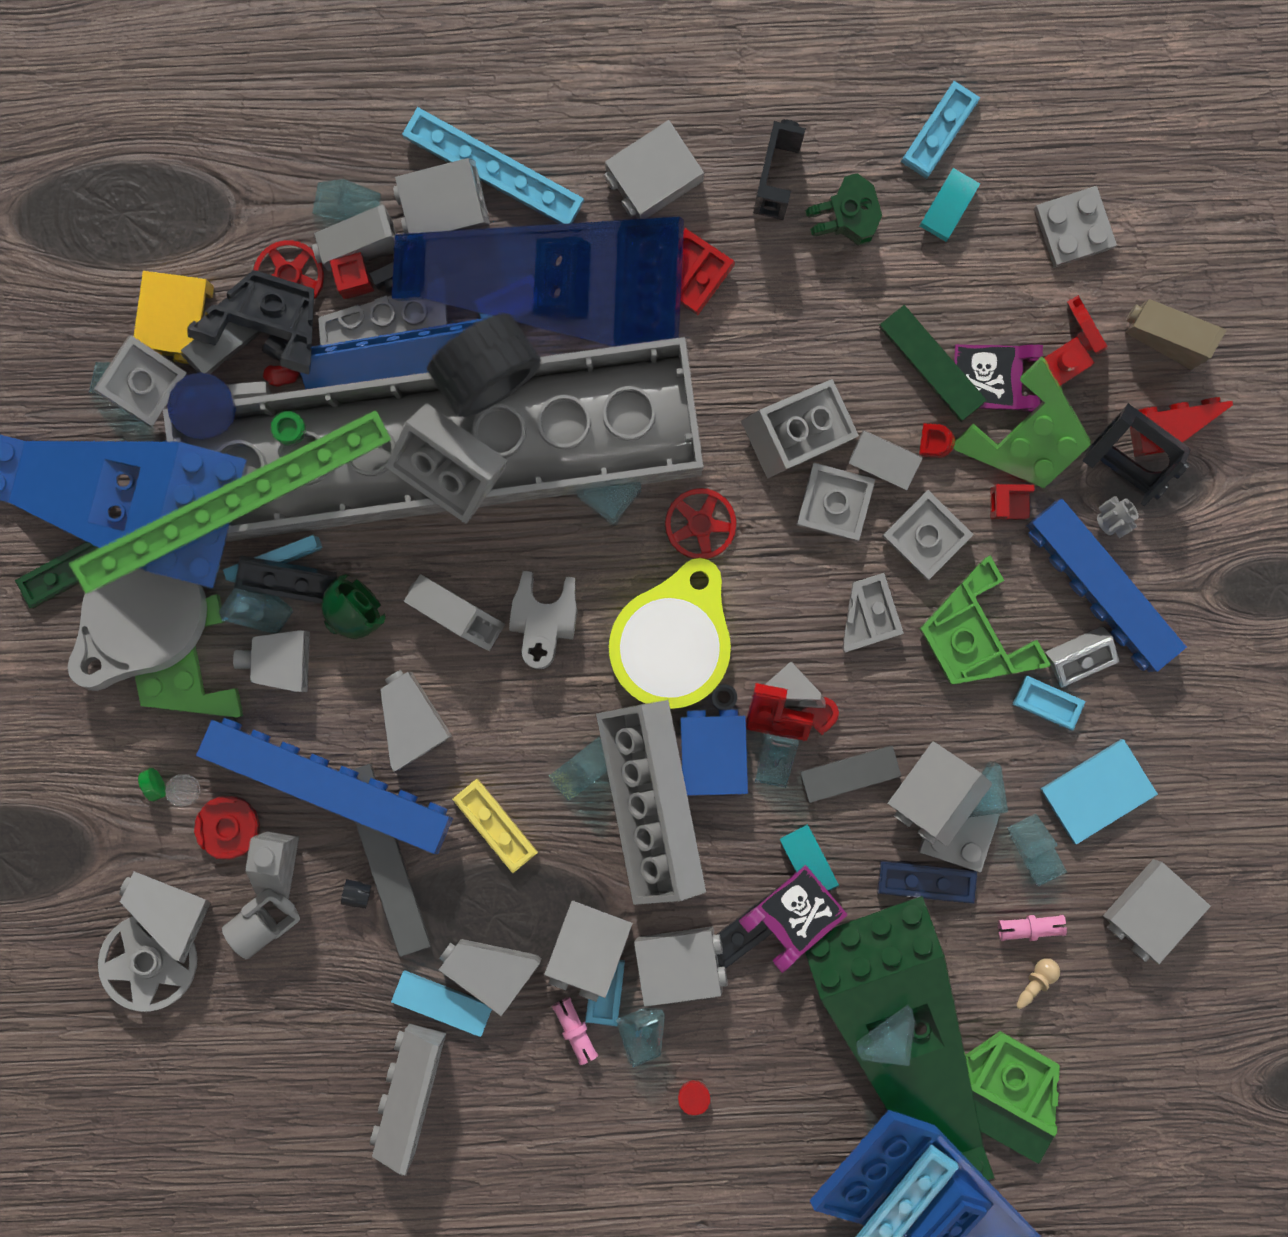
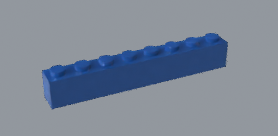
[196,717,453,854]

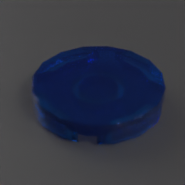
[167,373,236,440]

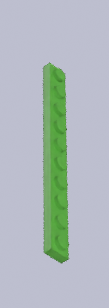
[70,410,392,594]

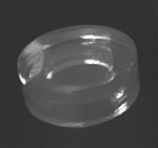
[165,774,200,807]

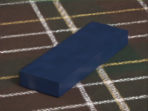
[877,861,977,904]

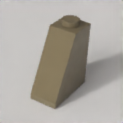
[1125,299,1227,370]

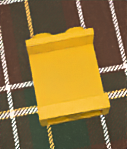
[133,271,214,364]

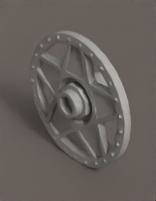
[98,916,197,1012]

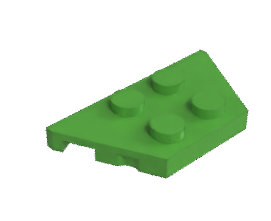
[966,1031,1060,1137]

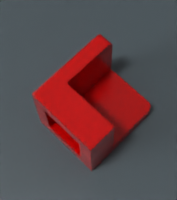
[329,252,374,300]
[990,484,1035,520]

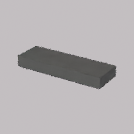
[800,745,901,803]

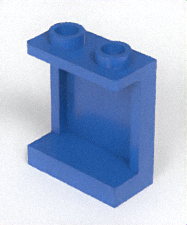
[680,709,748,796]

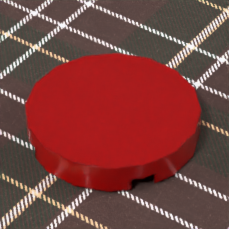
[194,795,260,860]

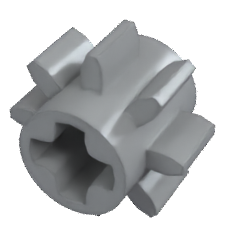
[1097,496,1138,538]

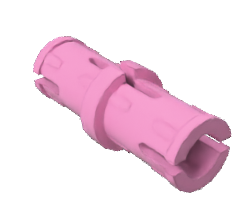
[998,915,1067,941]
[551,997,598,1065]

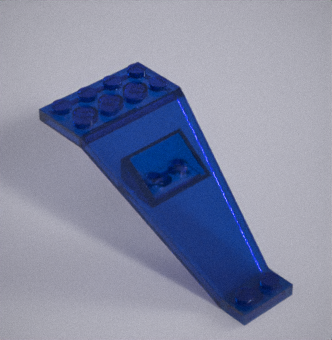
[392,217,684,347]

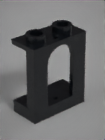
[1082,403,1191,506]

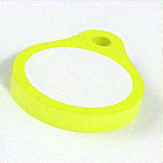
[609,558,731,709]

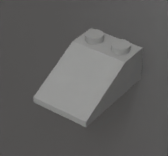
[741,379,859,479]

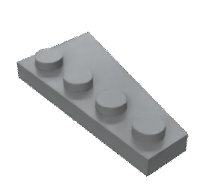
[318,277,448,345]

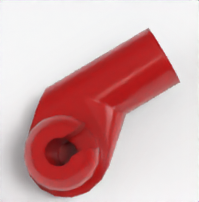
[263,365,301,387]

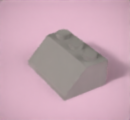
[385,403,508,524]

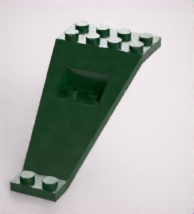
[805,896,996,1182]

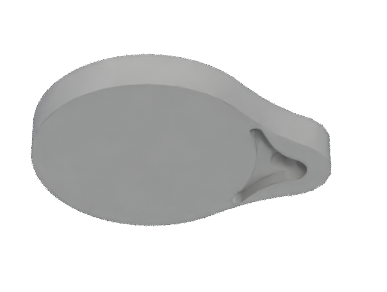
[68,568,207,691]

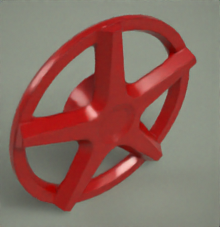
[253,240,324,300]
[665,488,737,559]

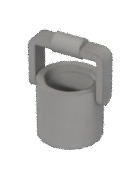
[222,889,300,959]

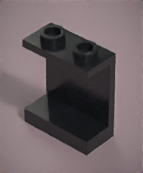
[753,119,806,220]

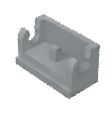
[849,430,923,490]

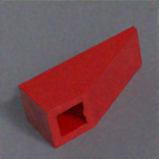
[1130,397,1233,457]

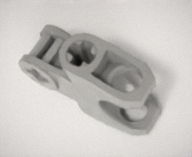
[509,571,577,669]

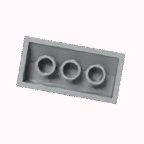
[369,1023,446,1175]

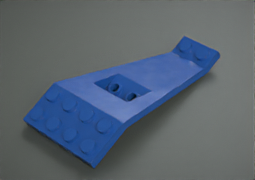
[0,435,247,588]
[810,1110,1041,1237]

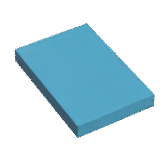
[1040,739,1158,844]

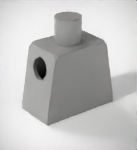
[233,631,310,692]

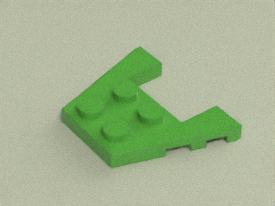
[954,356,1091,488]
[919,555,1051,684]
[135,594,243,717]

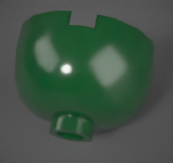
[321,574,386,639]

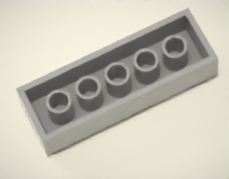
[596,700,706,905]

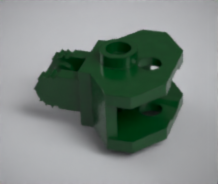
[805,173,882,246]

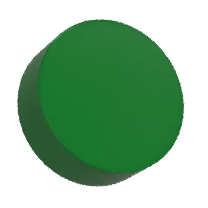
[271,411,306,446]
[138,768,166,802]

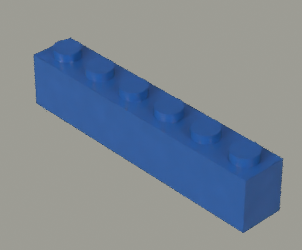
[300,318,485,390]
[1026,498,1187,672]

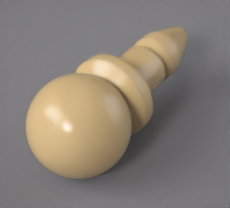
[1017,958,1060,1009]

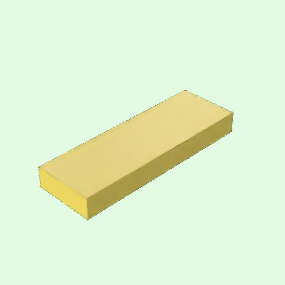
[452,778,538,873]

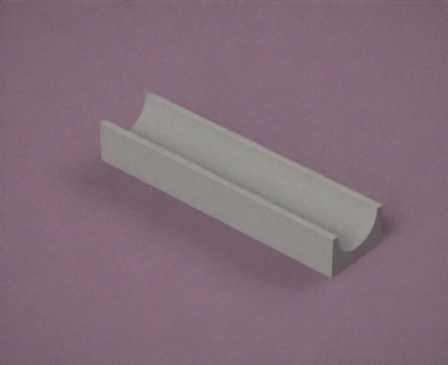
[163,337,703,542]

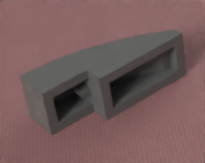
[181,322,262,379]

